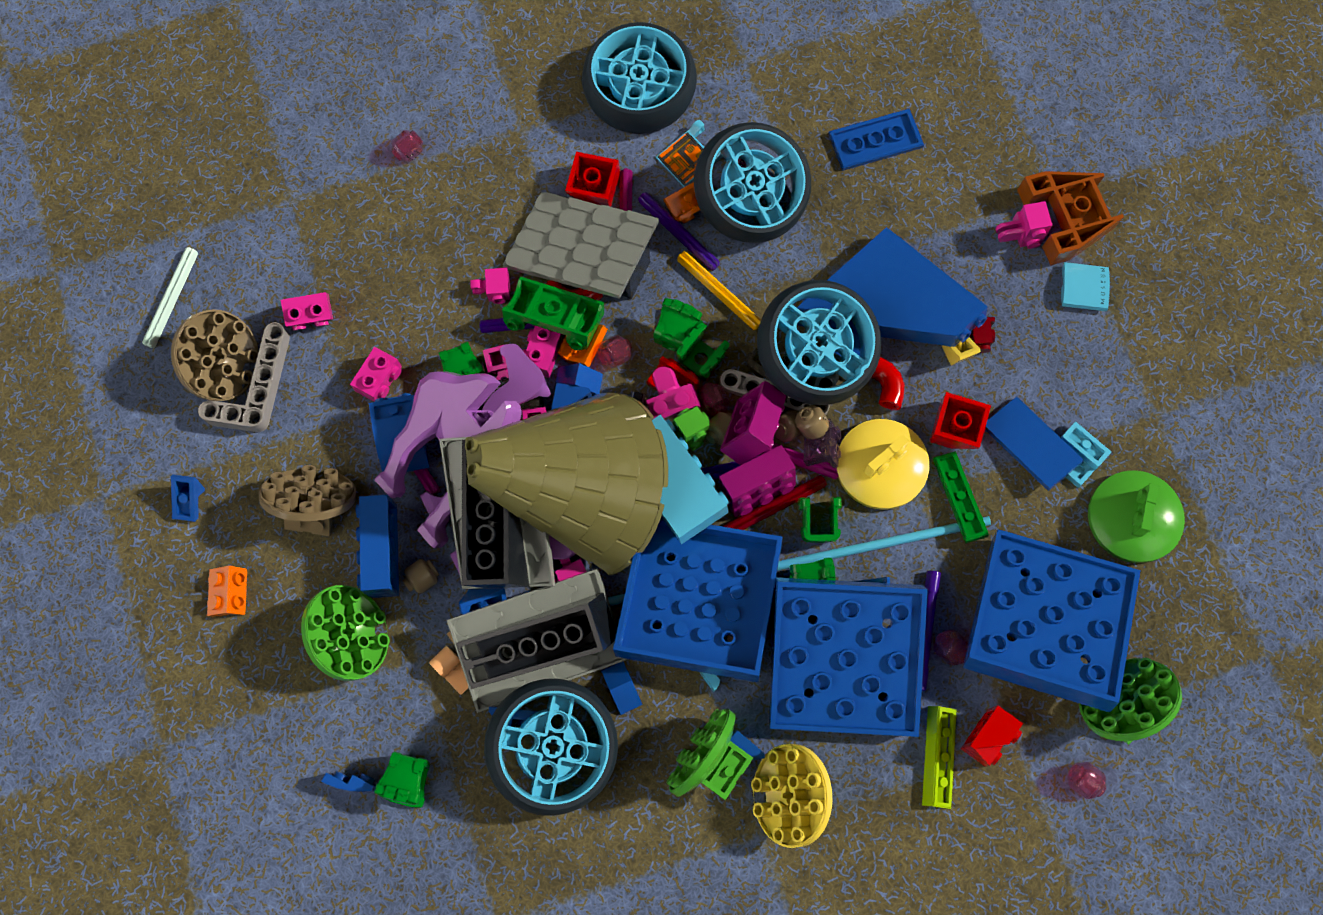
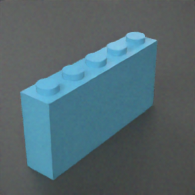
[652,414,729,544]

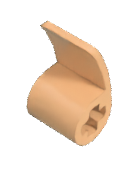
[429,645,469,695]

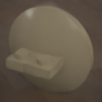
[171,310,259,401]
[259,465,356,536]

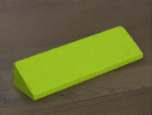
[922,706,957,809]

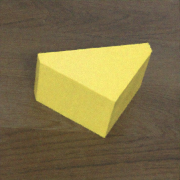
[942,337,980,365]

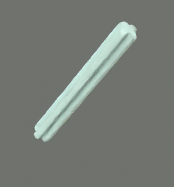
[142,247,198,348]

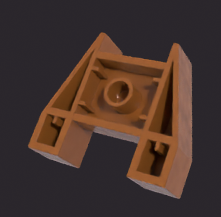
[1017,171,1124,266]

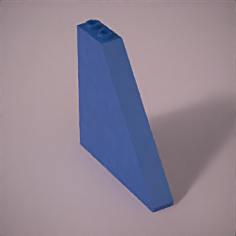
[797,227,988,347]

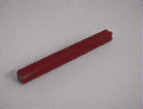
[723,475,827,530]

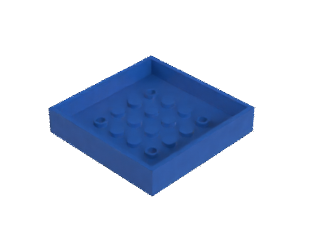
[613,516,783,683]
[963,529,1141,713]
[769,578,928,737]

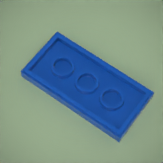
[828,108,924,171]
[985,396,1084,491]

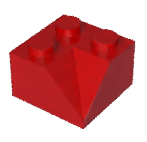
[565,151,620,207]
[929,392,991,449]
[960,705,1023,767]

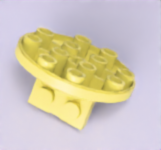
[836,419,929,510]
[751,744,832,848]

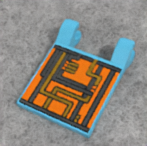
[656,120,723,187]

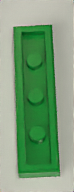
[933,451,989,544]

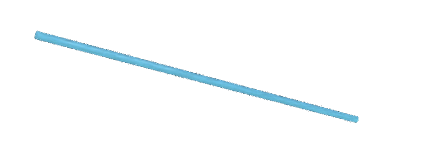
[608,516,991,606]

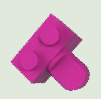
[995,201,1053,249]
[646,367,702,420]

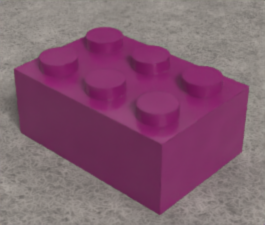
[720,380,786,465]
[719,445,796,517]

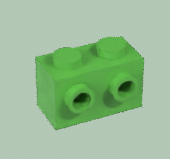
[672,406,710,451]

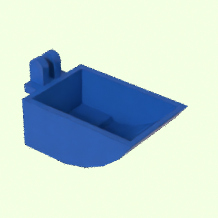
[369,393,430,472]

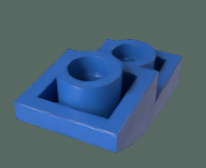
[321,771,376,792]

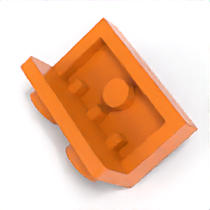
[663,182,700,224]
[558,324,608,367]
[207,566,247,617]

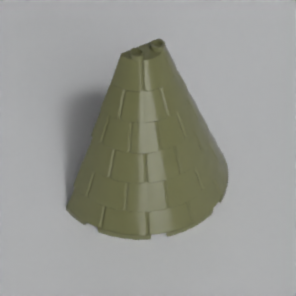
[465,392,668,575]

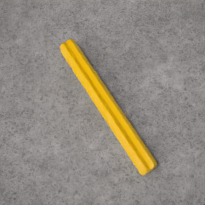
[677,251,761,330]

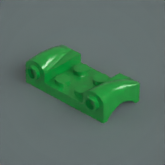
[502,276,604,351]

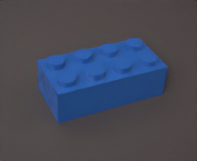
[356,494,399,598]

